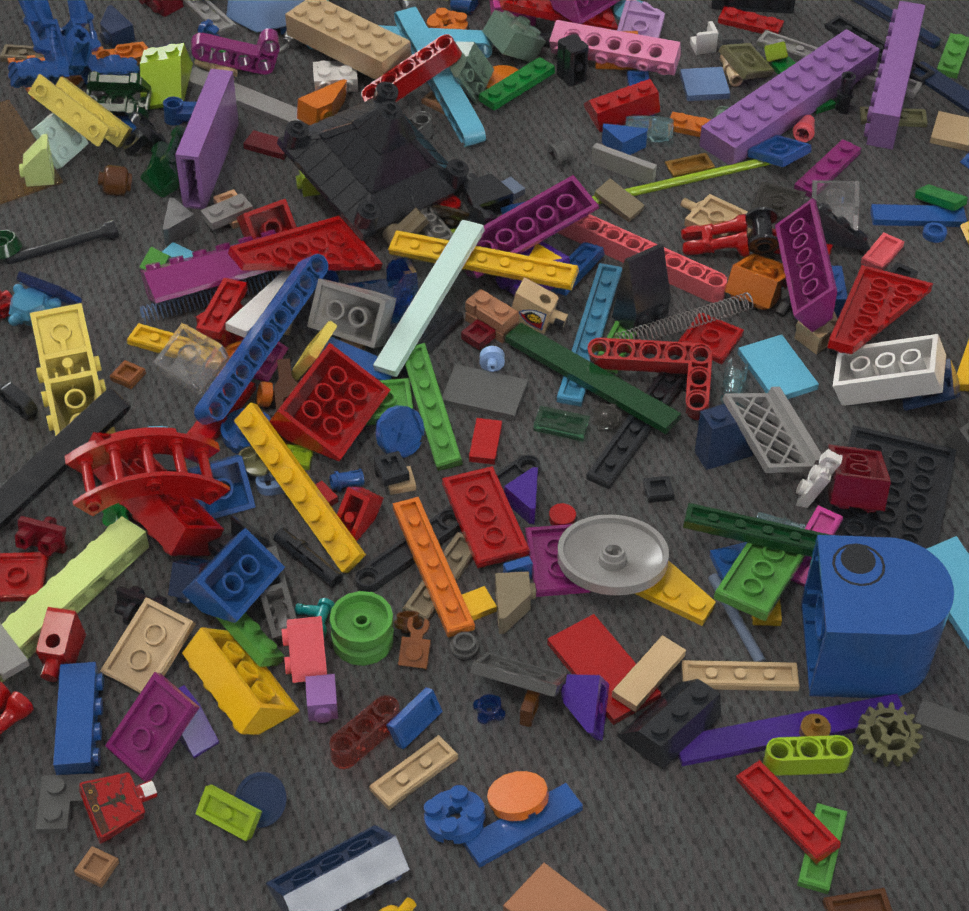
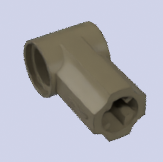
[382,207,430,246]

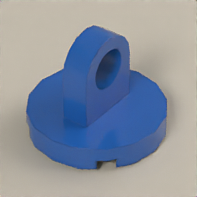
[376,405,425,458]

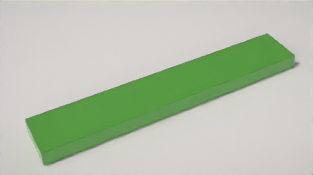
[405,343,463,471]

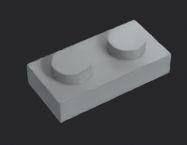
[201,193,253,230]

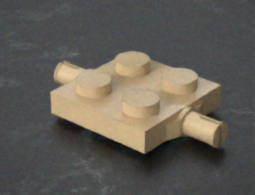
[681,194,753,239]

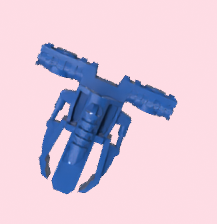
[8,0,140,88]

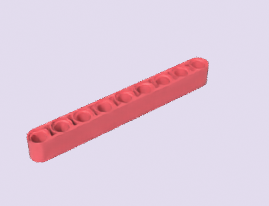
[557,214,727,303]

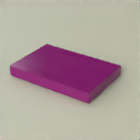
[525,524,590,597]
[105,672,200,781]

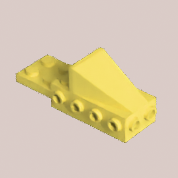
[30,303,115,436]

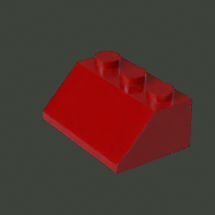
[583,79,661,132]

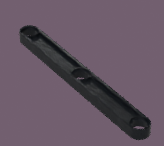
[355,454,540,592]

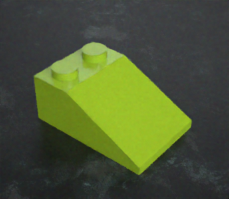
[140,43,193,109]

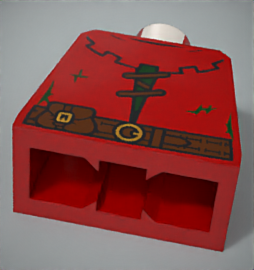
[79,773,158,844]

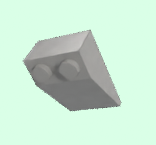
[307,279,397,348]

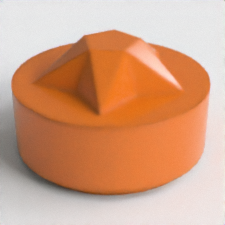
[256,381,275,408]

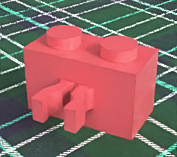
[282,616,327,683]

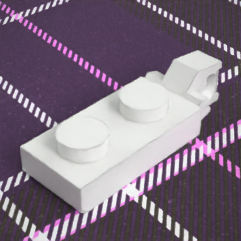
[796,449,843,508]

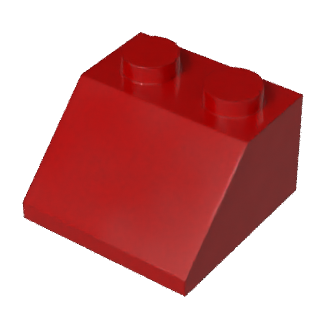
[236,198,297,239]

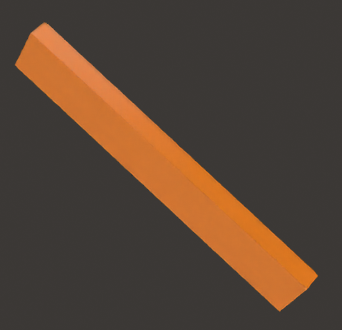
[393,497,475,638]

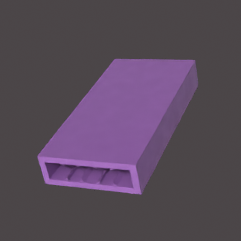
[175,69,239,209]

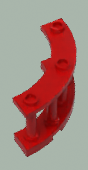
[64,427,230,516]

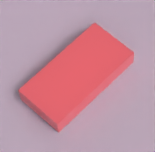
[861,232,904,270]

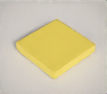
[291,320,337,382]

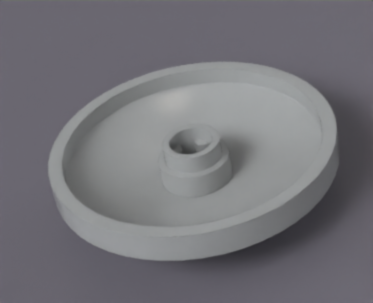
[557,515,669,595]

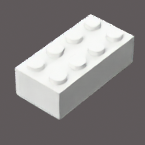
[833,334,946,405]

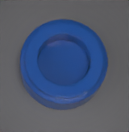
[923,222,947,243]

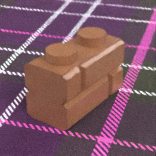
[465,289,519,344]

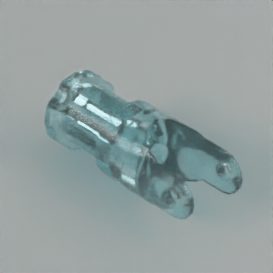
[720,357,748,406]

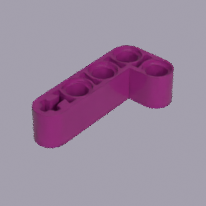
[191,28,280,75]

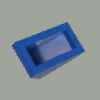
[602,124,648,155]

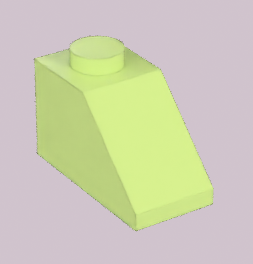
[19,134,55,187]

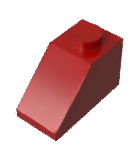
[337,487,384,542]

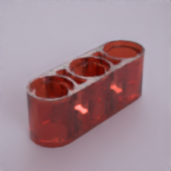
[329,695,400,769]

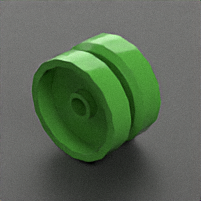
[330,591,394,666]

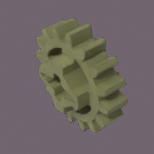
[855,702,923,767]

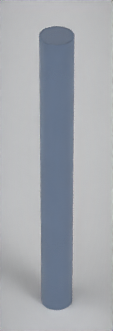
[708,573,766,662]

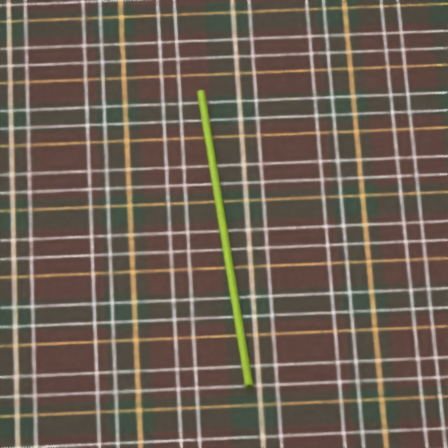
[424,159,771,236]

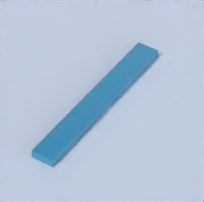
[557,263,622,407]

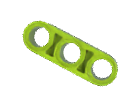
[763,735,853,776]

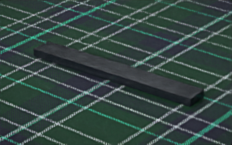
[586,355,703,489]

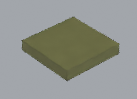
[719,43,775,80]

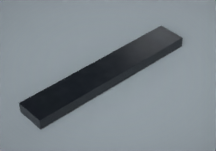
[825,15,935,86]

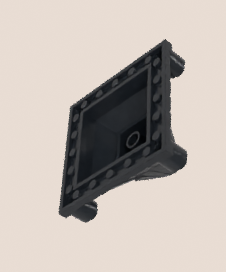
[277,82,469,241]

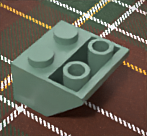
[449,42,494,104]

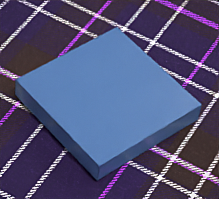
[680,67,730,101]

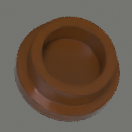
[394,611,423,633]

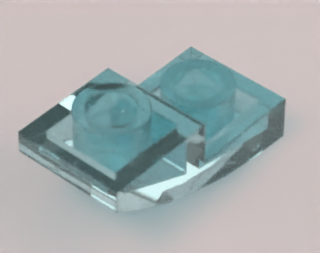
[625,116,674,142]

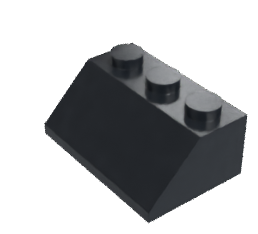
[618,679,721,769]

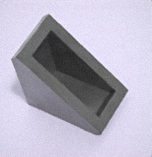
[163,198,196,246]

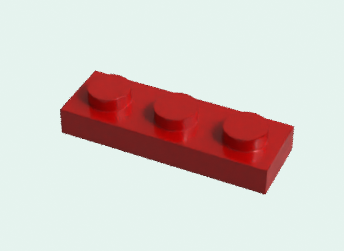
[718,6,784,34]
[196,278,248,340]

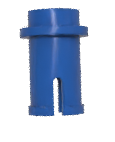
[329,469,364,492]

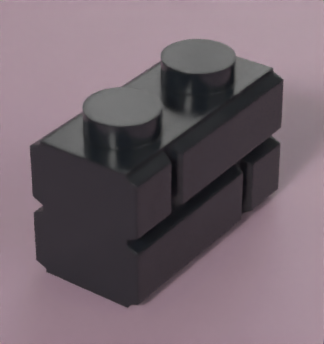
[556,34,589,87]

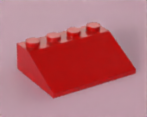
[269,343,391,461]

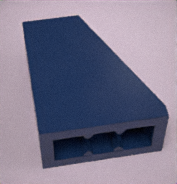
[695,404,753,470]

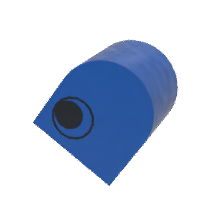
[801,535,954,698]

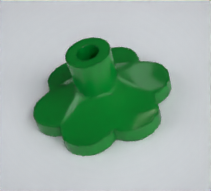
[102,503,129,527]

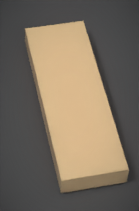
[612,635,686,712]
[369,735,458,810]

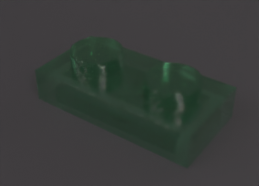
[533,406,590,441]

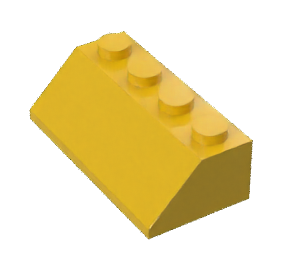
[182,627,300,735]

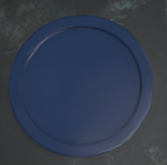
[235,772,286,828]

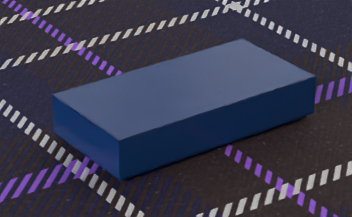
[387,687,443,749]

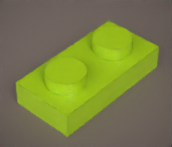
[195,784,262,841]

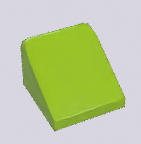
[764,41,788,62]

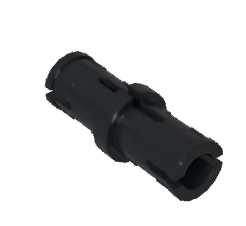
[835,71,856,114]

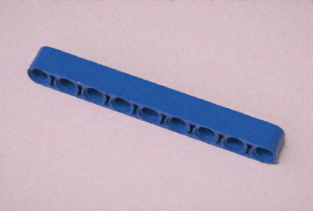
[194,254,328,425]

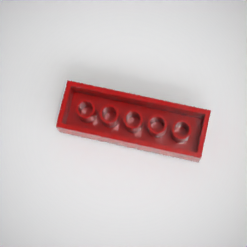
[88,432,224,557]

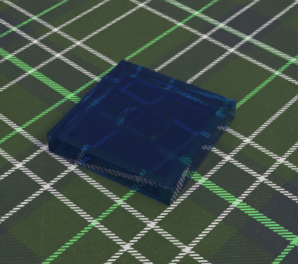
[16,271,82,305]

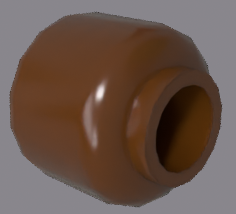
[98,165,132,196]

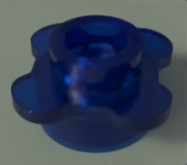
[473,694,506,724]

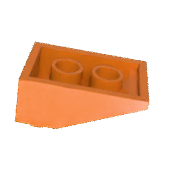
[724,253,787,310]

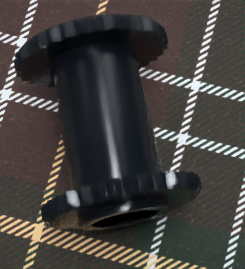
[746,207,779,255]

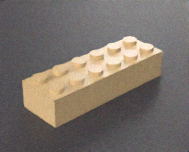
[285,0,411,80]

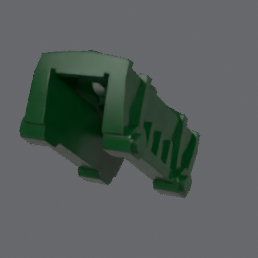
[86,71,152,119]
[140,125,185,198]

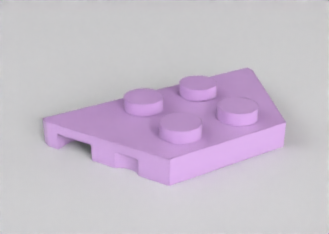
[617,0,665,38]

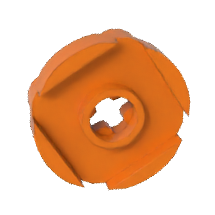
[427,7,468,30]

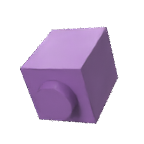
[305,674,338,723]

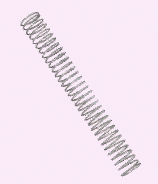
[614,292,754,340]

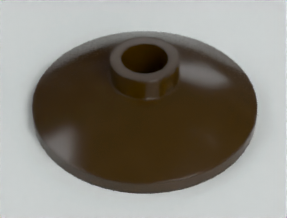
[431,205,470,228]

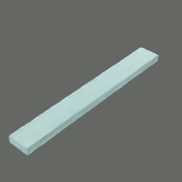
[373,220,485,377]

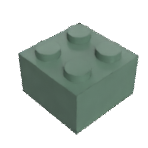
[482,10,546,62]

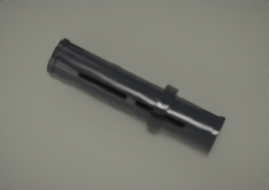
[273,527,343,588]

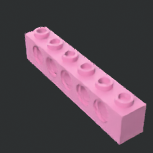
[549,20,681,76]

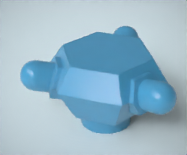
[8,284,61,326]

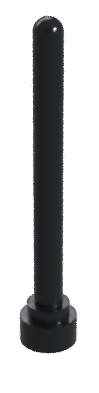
[5,219,119,264]

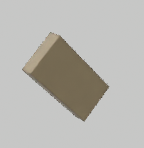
[594,179,645,222]

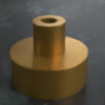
[799,714,831,737]

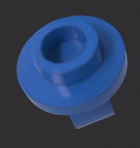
[198,19,220,37]

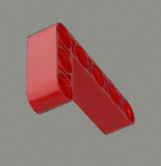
[361,34,462,103]
[587,338,712,420]

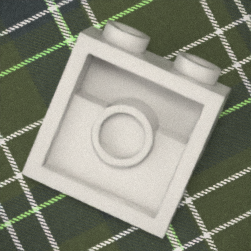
[313,60,358,93]

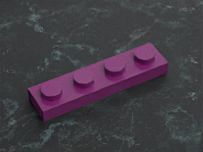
[793,139,861,198]

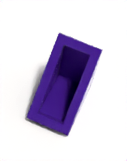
[504,467,538,524]

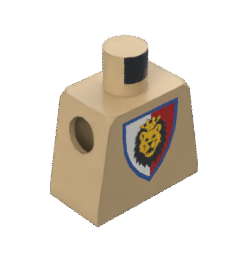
[512,277,568,334]

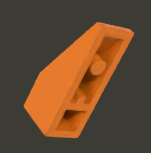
[297,79,347,125]

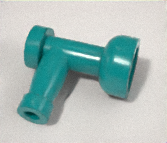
[295,598,335,638]

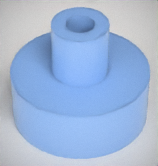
[480,346,505,372]

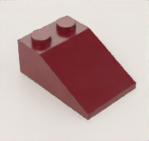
[828,444,891,512]

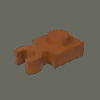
[398,617,431,669]

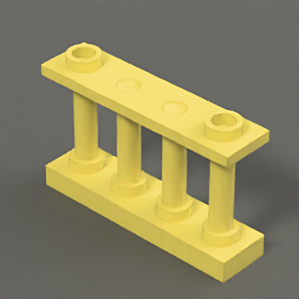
[28,74,133,148]

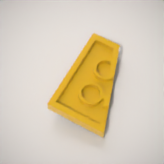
[634,560,716,626]

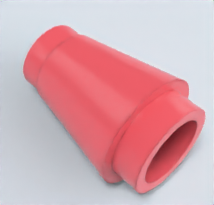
[793,115,815,142]

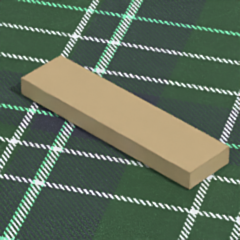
[681,660,800,691]

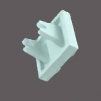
[31,112,89,169]

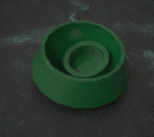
[0,230,22,260]

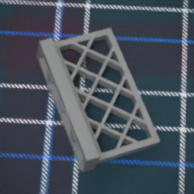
[722,387,822,478]

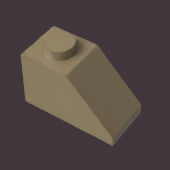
[495,572,536,634]

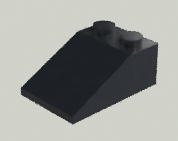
[612,244,671,332]

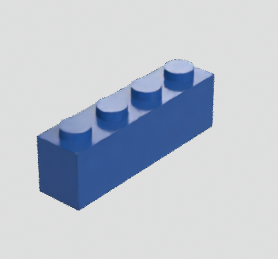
[53,662,104,775]

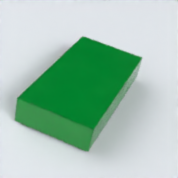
[915,184,968,211]

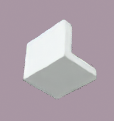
[690,21,718,55]

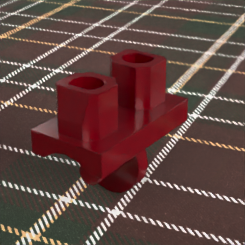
[15,516,67,556]

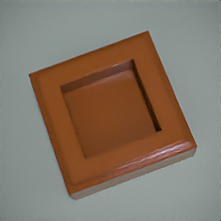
[110,360,146,389]

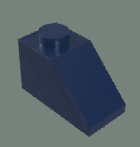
[100,5,135,49]
[168,556,212,603]

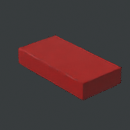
[469,418,502,465]

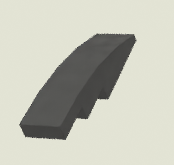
[260,545,298,641]

